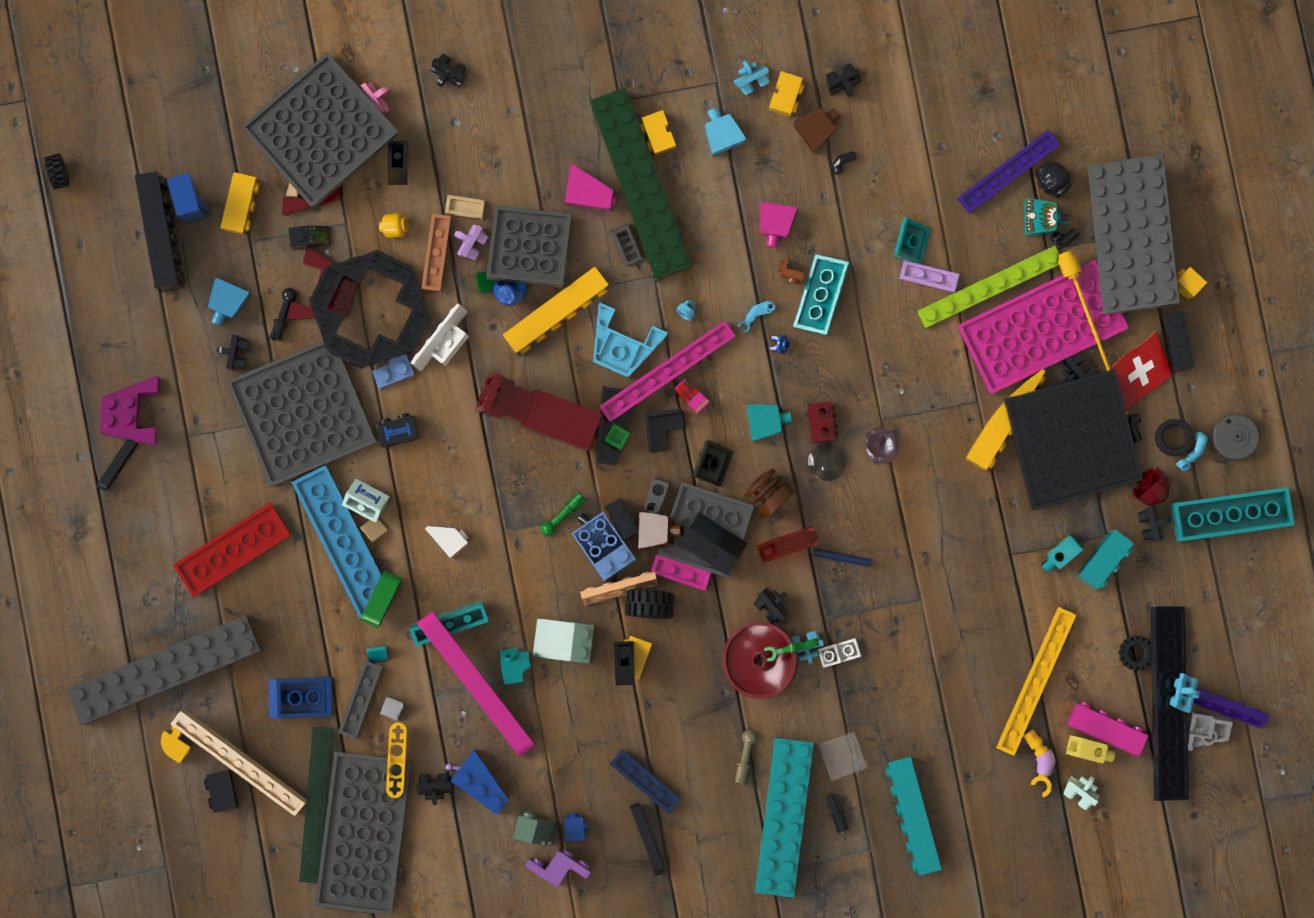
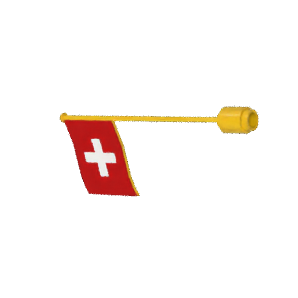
[1058,250,1171,415]

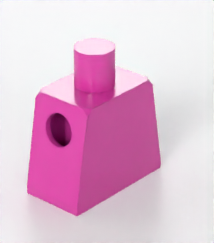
[760,202,797,248]

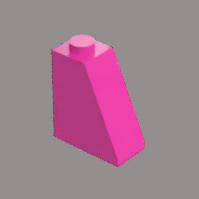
[565,165,617,212]

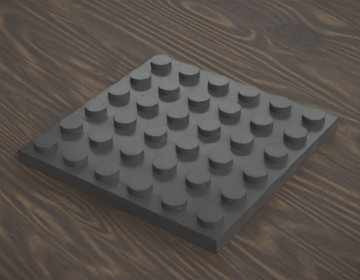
[241,52,400,209]
[226,341,377,487]

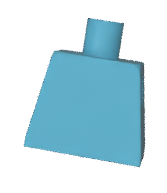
[705,107,746,157]

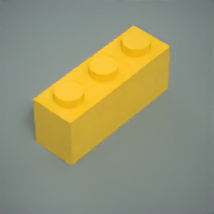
[220,172,260,235]

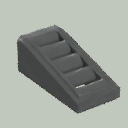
[610,224,643,267]

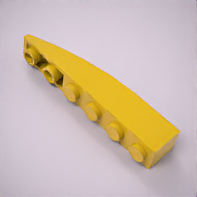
[965,369,1046,471]

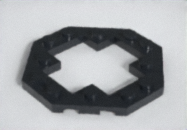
[309,250,430,369]

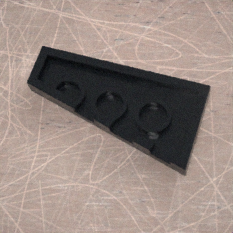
[595,387,635,465]

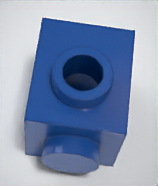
[564,813,588,842]

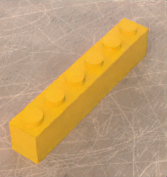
[503,267,609,355]

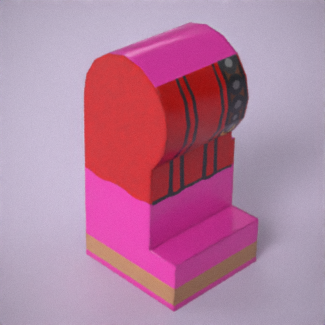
[674,378,710,415]

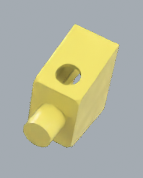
[1066,735,1115,764]

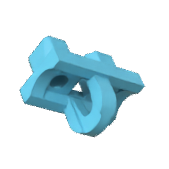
[1169,673,1200,713]

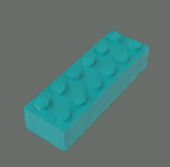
[1170,487,1294,542]

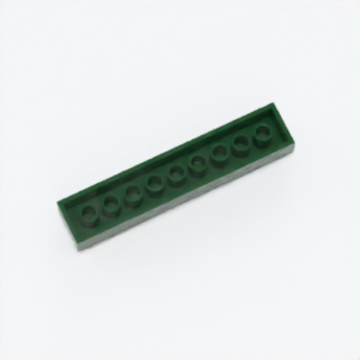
[590,88,691,282]

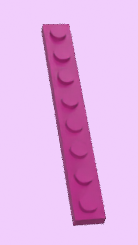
[599,321,735,423]

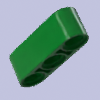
[360,570,402,629]

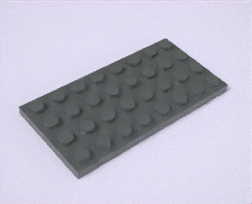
[1088,154,1181,315]
[315,751,412,915]

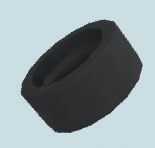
[1155,419,1193,456]

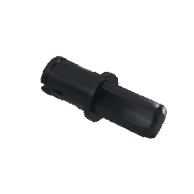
[826,794,849,833]

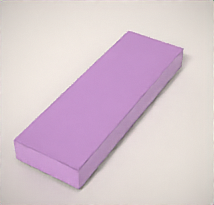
[899,260,960,293]

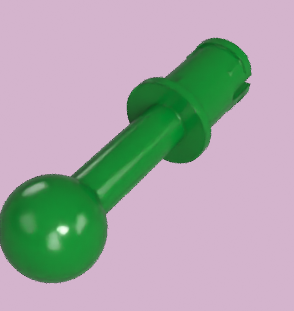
[540,492,587,536]

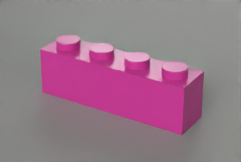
[1066,702,1148,757]

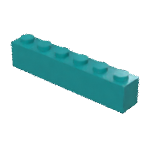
[885,756,942,876]

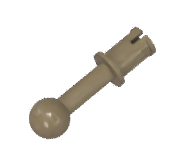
[734,730,757,786]

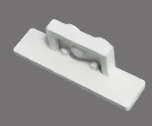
[411,303,469,371]

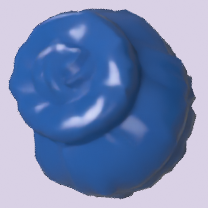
[493,281,528,306]

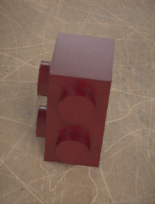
[807,401,839,444]

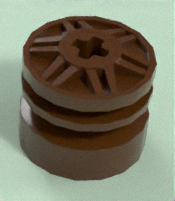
[744,468,795,519]

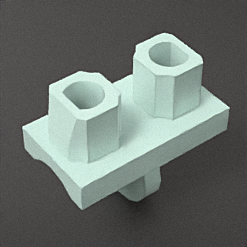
[1063,775,1099,810]

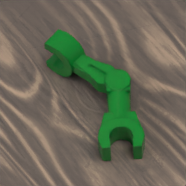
[764,638,819,661]

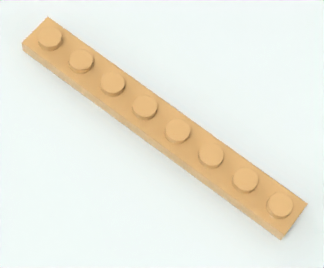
[171,708,307,816]

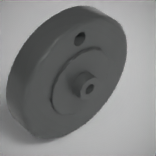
[1212,414,1260,460]

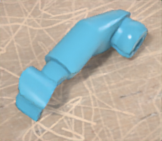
[738,301,775,333]
[1176,431,1208,471]

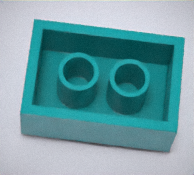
[1075,529,1134,590]

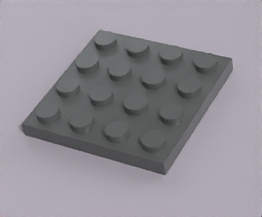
[486,206,571,288]
[658,482,754,579]

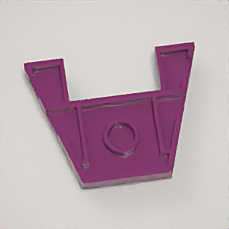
[100,376,160,447]

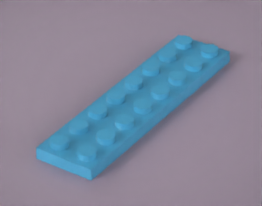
[291,465,395,619]

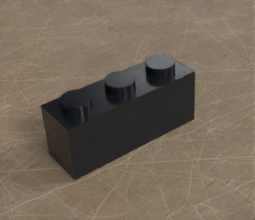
[1161,311,1194,373]

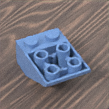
[571,512,637,583]

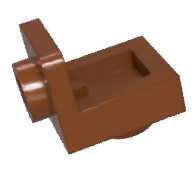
[778,257,805,285]

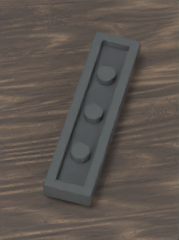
[338,660,383,740]

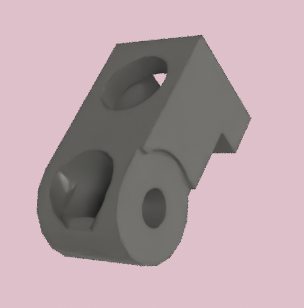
[643,477,670,514]

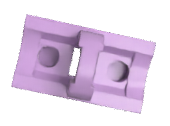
[454,224,489,260]

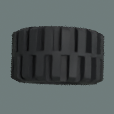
[625,589,675,619]

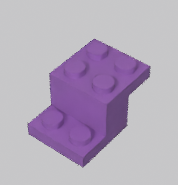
[525,848,591,887]

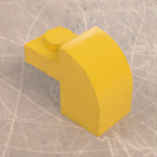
[161,726,193,763]

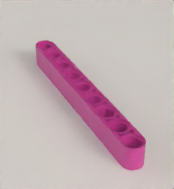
[417,611,536,757]

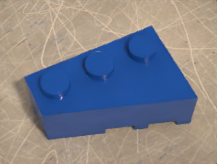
[167,173,209,224]
[451,749,509,815]

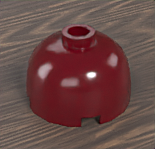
[1132,467,1170,506]

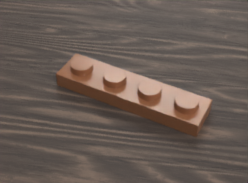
[421,213,451,292]

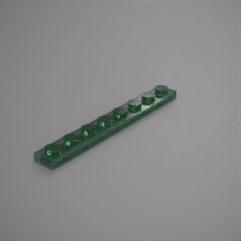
[299,727,333,883]

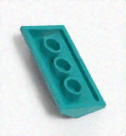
[793,254,850,336]

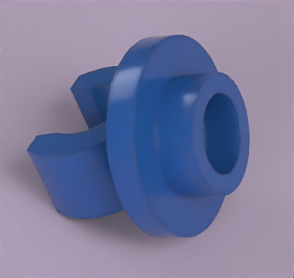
[769,335,790,354]

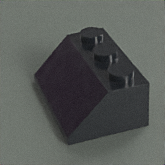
[679,513,748,576]

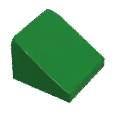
[475,271,496,293]

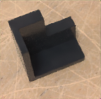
[644,408,685,453]

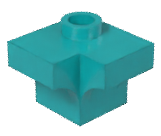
[500,647,530,685]

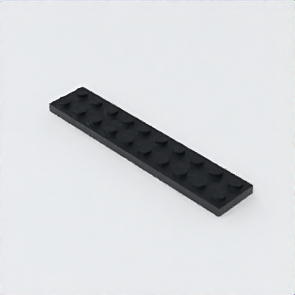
[1150,606,1189,801]

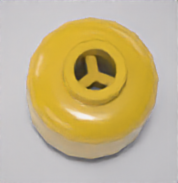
[379,213,409,239]

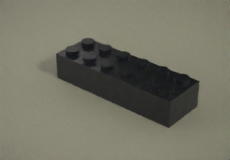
[134,171,185,292]

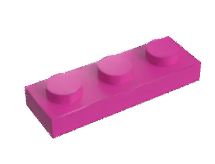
[650,555,711,591]

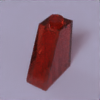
[757,526,818,564]

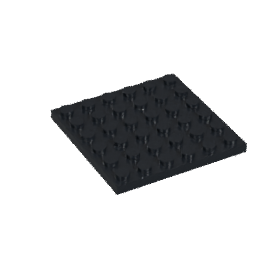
[1003,369,1143,511]

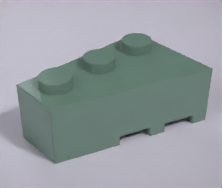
[513,811,559,845]

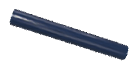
[813,548,871,567]

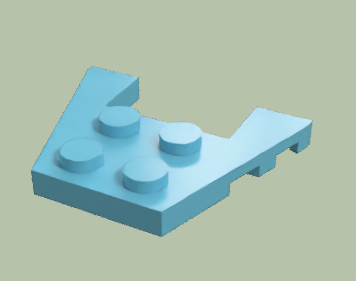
[593,303,668,378]

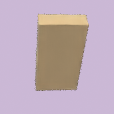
[445,195,486,220]

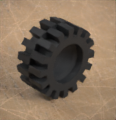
[44,153,70,190]
[1118,636,1151,671]

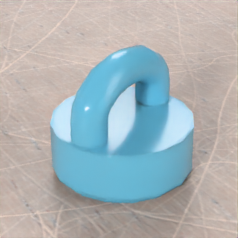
[676,300,696,321]

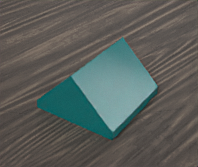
[893,217,931,264]

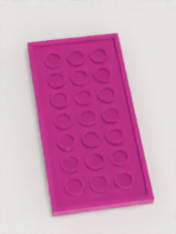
[957,260,1129,395]

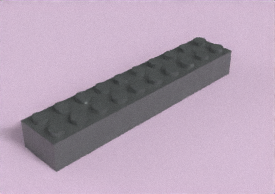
[66,615,263,725]

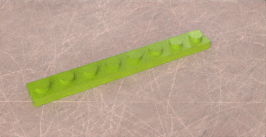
[917,246,1059,329]

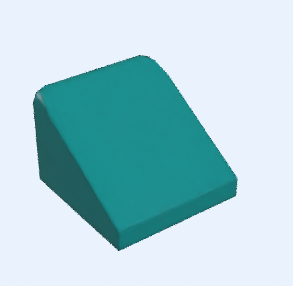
[366,646,389,663]

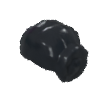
[1035,161,1072,198]

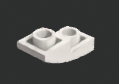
[818,638,862,668]

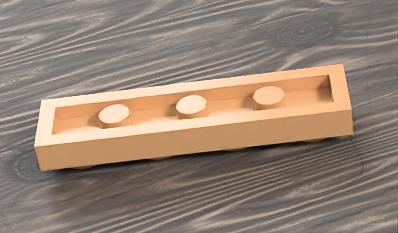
[580,572,658,606]

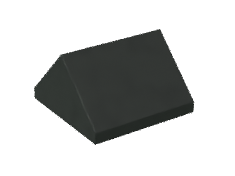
[693,439,734,487]

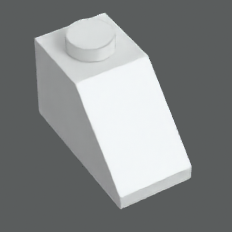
[425,526,469,559]

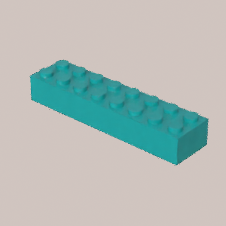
[755,737,814,898]

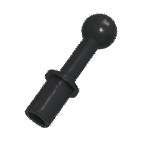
[269,288,297,342]

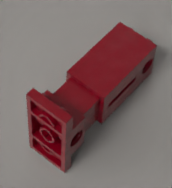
[474,373,603,450]

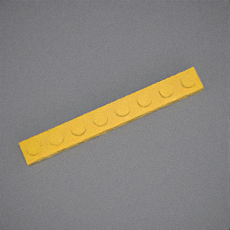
[996,607,1076,756]

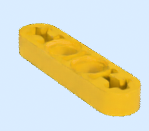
[386,722,408,798]

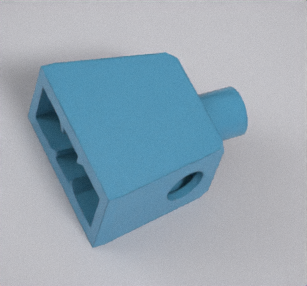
[208,278,251,326]

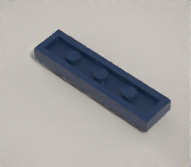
[610,749,681,814]

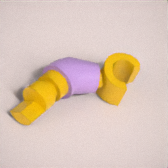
[1023,729,1056,797]

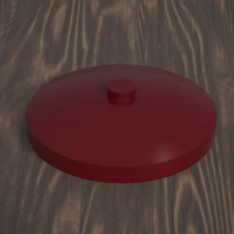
[722,622,798,699]

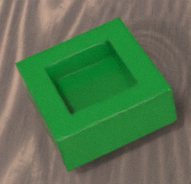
[604,424,630,450]

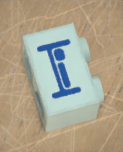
[342,479,390,523]

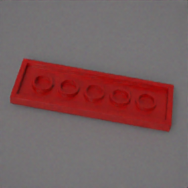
[173,503,291,597]

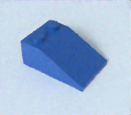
[269,677,332,719]

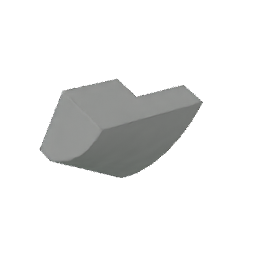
[1188,711,1233,751]

